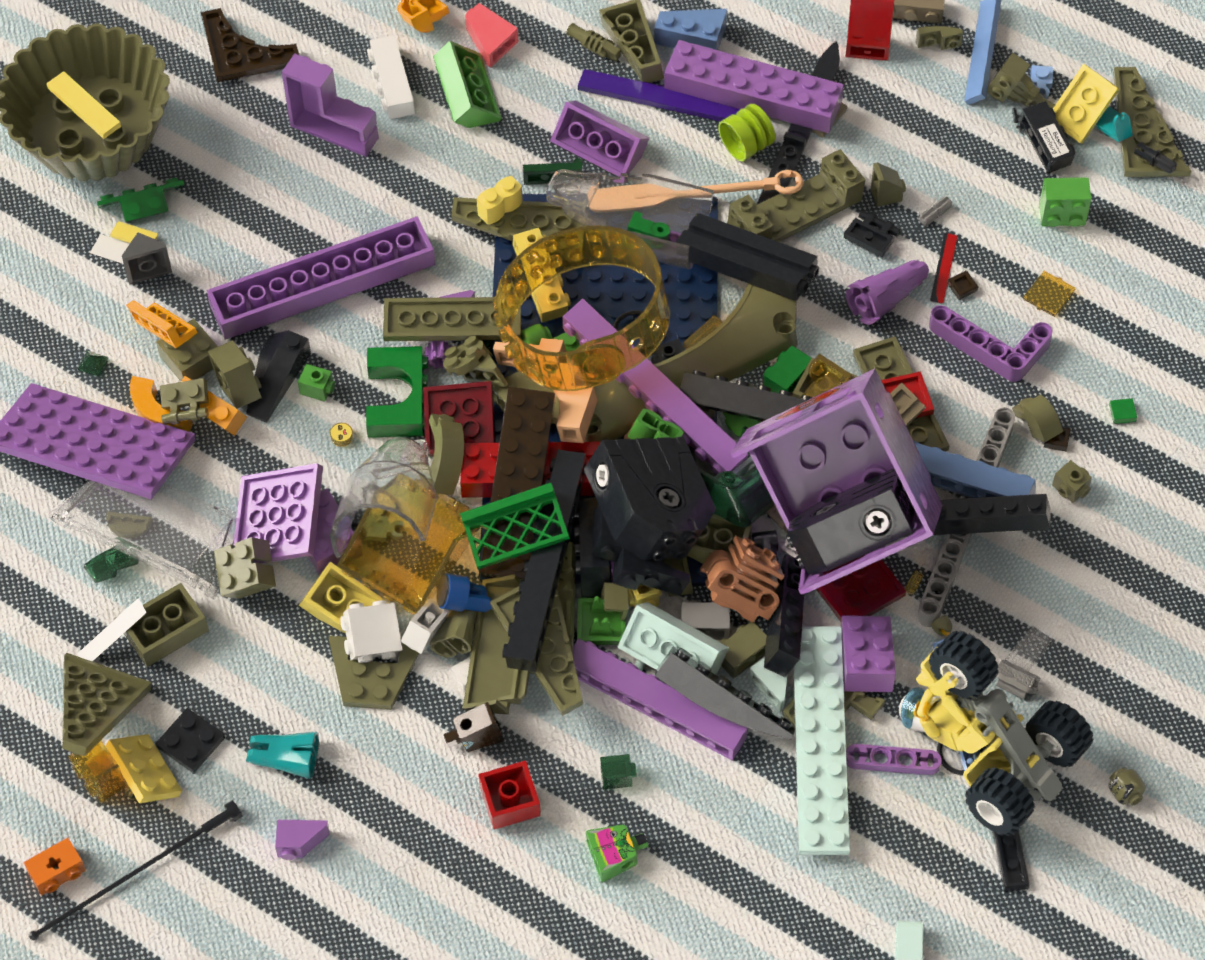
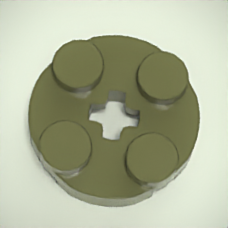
[443,336,488,376]

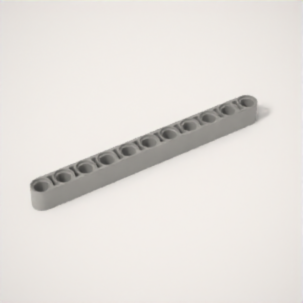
[917,407,1015,627]

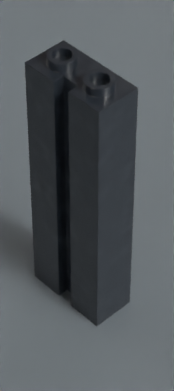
[676,213,819,301]

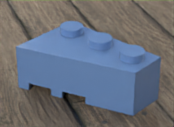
[654,9,727,50]

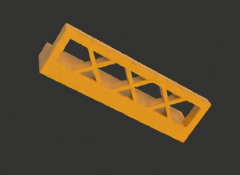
[126,300,198,348]

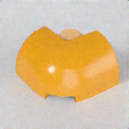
[397,0,449,33]

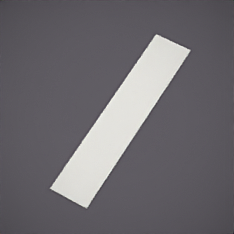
[77,598,146,661]

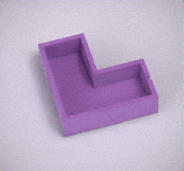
[282,54,379,157]

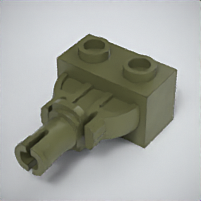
[987,53,1055,108]

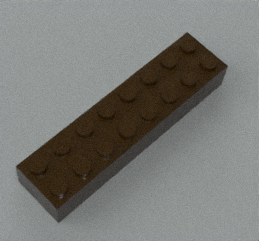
[480,386,556,580]

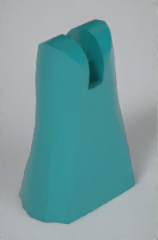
[246,732,319,779]

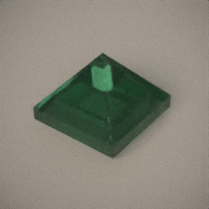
[78,351,108,377]

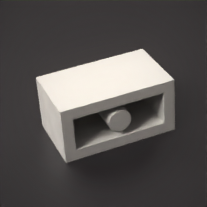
[401,598,450,654]

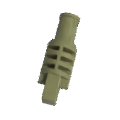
[566,23,621,62]

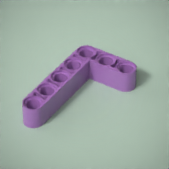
[929,305,1052,382]

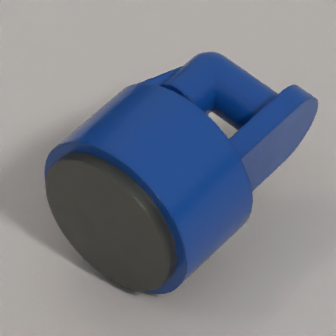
[437,573,492,612]

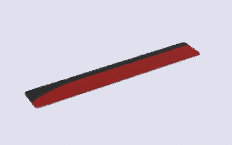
[930,233,957,303]

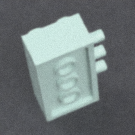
[617,602,729,682]

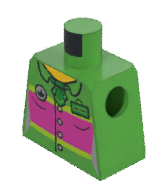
[586,825,648,883]

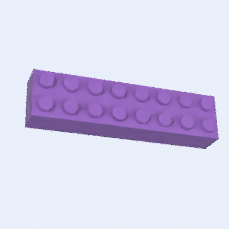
[664,40,844,133]

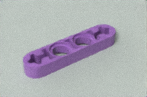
[846,744,942,775]

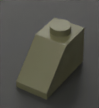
[870,162,906,207]

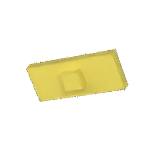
[110,221,158,243]

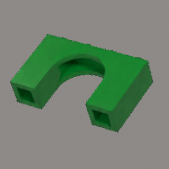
[366,346,428,438]

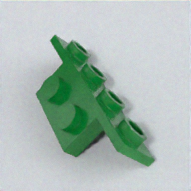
[97,178,184,223]

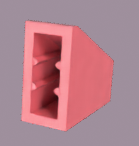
[465,3,518,68]

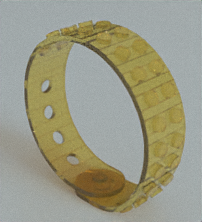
[493,225,670,391]

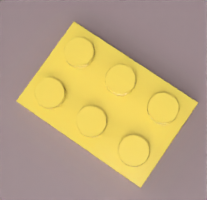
[1053,64,1120,144]
[105,734,182,803]

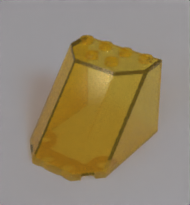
[337,476,480,614]

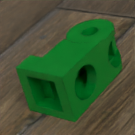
[626,211,670,249]

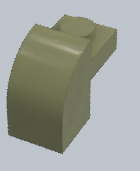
[1012,395,1063,442]

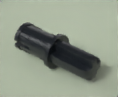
[1134,142,1177,174]

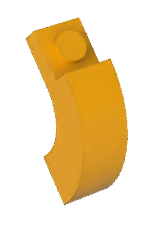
[130,376,193,431]

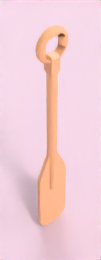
[587,170,803,213]

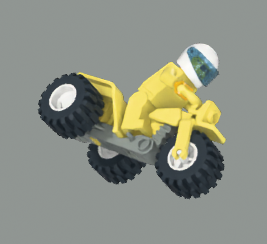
[899,631,1094,836]

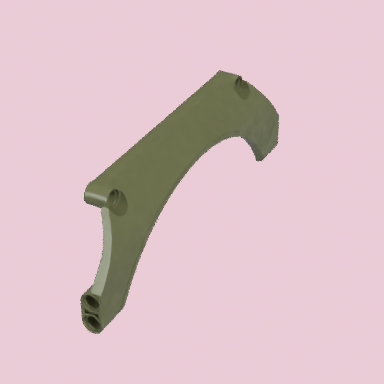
[493,240,798,442]

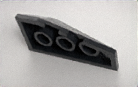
[246,330,311,423]

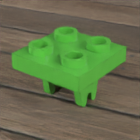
[577,596,626,645]

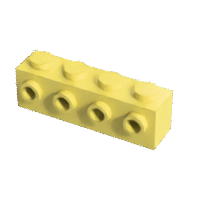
[513,228,571,323]

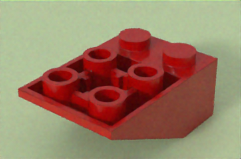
[845,0,894,61]

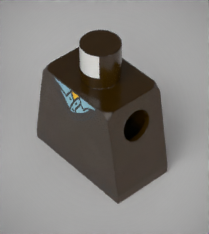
[443,702,505,752]

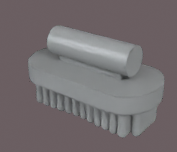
[996,660,1041,700]

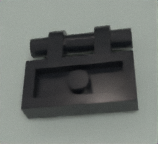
[843,210,901,257]

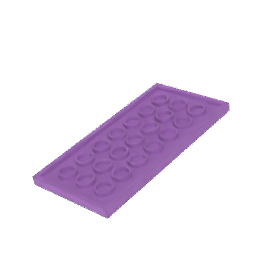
[0,383,195,500]

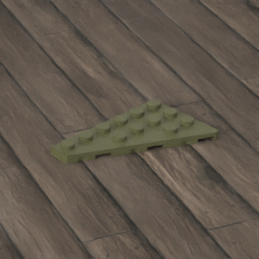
[62,653,152,756]

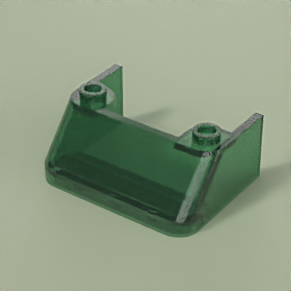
[698,426,775,527]

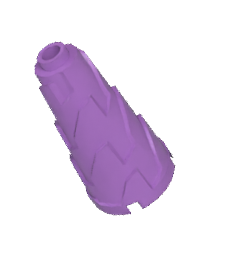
[846,260,929,325]

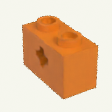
[23,837,86,896]

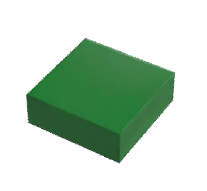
[1109,398,1137,424]

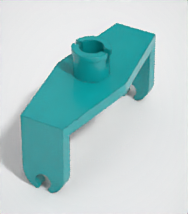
[1096,106,1133,142]

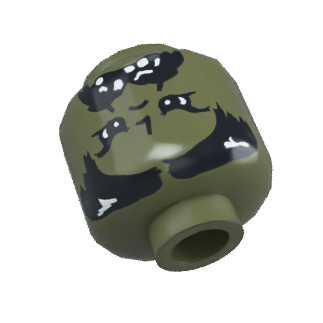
[1108,767,1146,806]

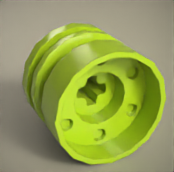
[718,103,776,161]

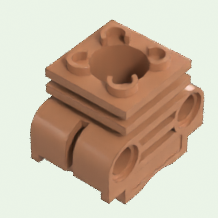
[700,536,784,623]

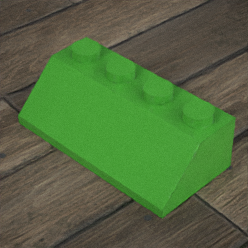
[433,41,502,128]

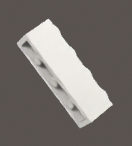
[367,35,415,120]

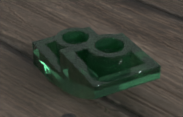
[84,542,139,583]

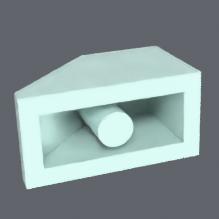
[749,658,788,713]

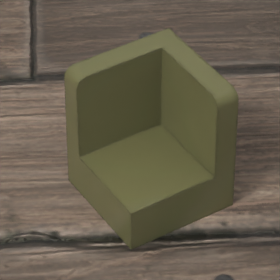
[601,583,629,620]

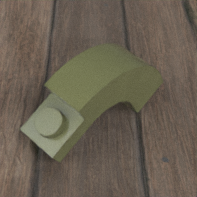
[426,414,464,496]

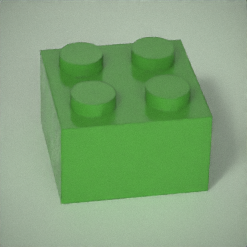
[1039,177,1091,227]

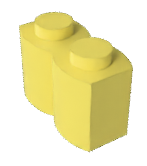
[477,176,522,225]

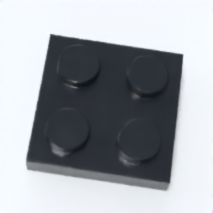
[155,708,225,774]

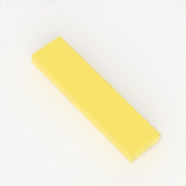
[46,71,121,139]

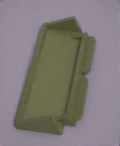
[463,574,530,715]

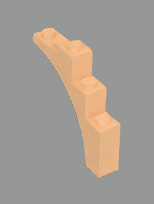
[493,338,598,443]

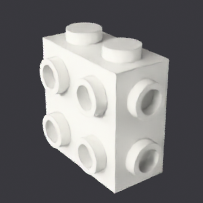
[341,600,402,663]

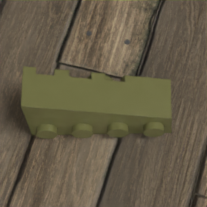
[599,0,664,83]

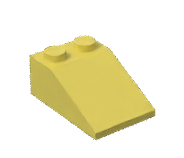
[299,562,389,633]

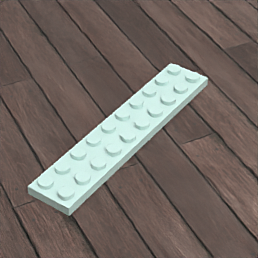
[793,626,850,855]

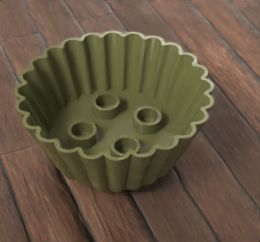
[0,23,170,182]

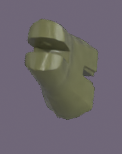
[430,609,478,658]

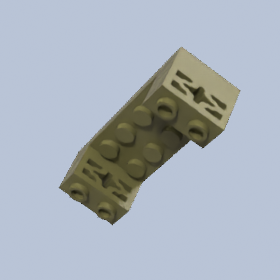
[727,149,866,241]

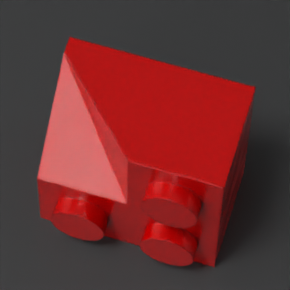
[478,760,541,830]

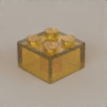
[68,741,126,803]

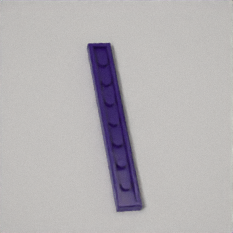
[578,69,740,122]

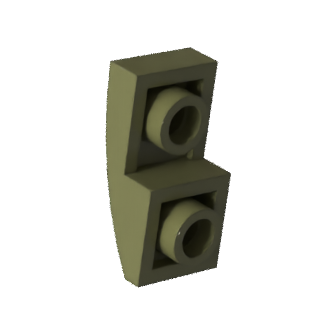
[915,26,963,50]

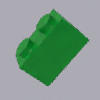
[763,345,811,393]

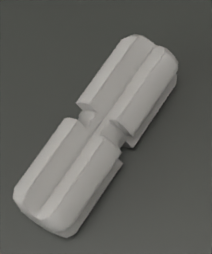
[919,196,952,226]

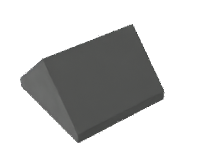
[122,232,172,285]

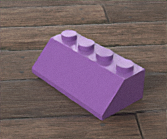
[550,100,650,179]

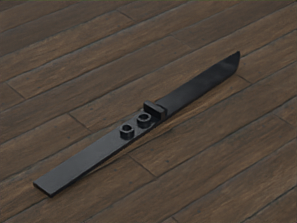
[757,41,840,205]

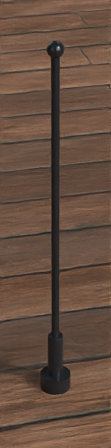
[29,800,243,941]

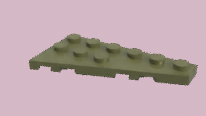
[451,197,586,264]
[490,586,583,716]

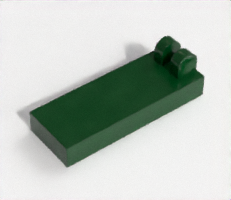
[523,158,583,185]

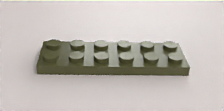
[383,297,521,341]
[853,336,950,452]

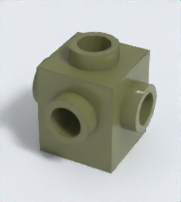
[1052,460,1092,503]

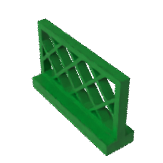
[460,483,570,570]

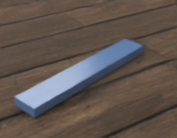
[964,0,1001,105]

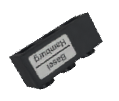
[1019,101,1075,174]

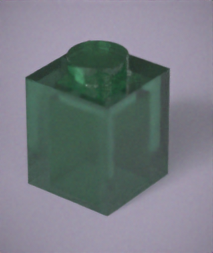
[600,754,637,790]

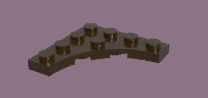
[200,8,299,82]

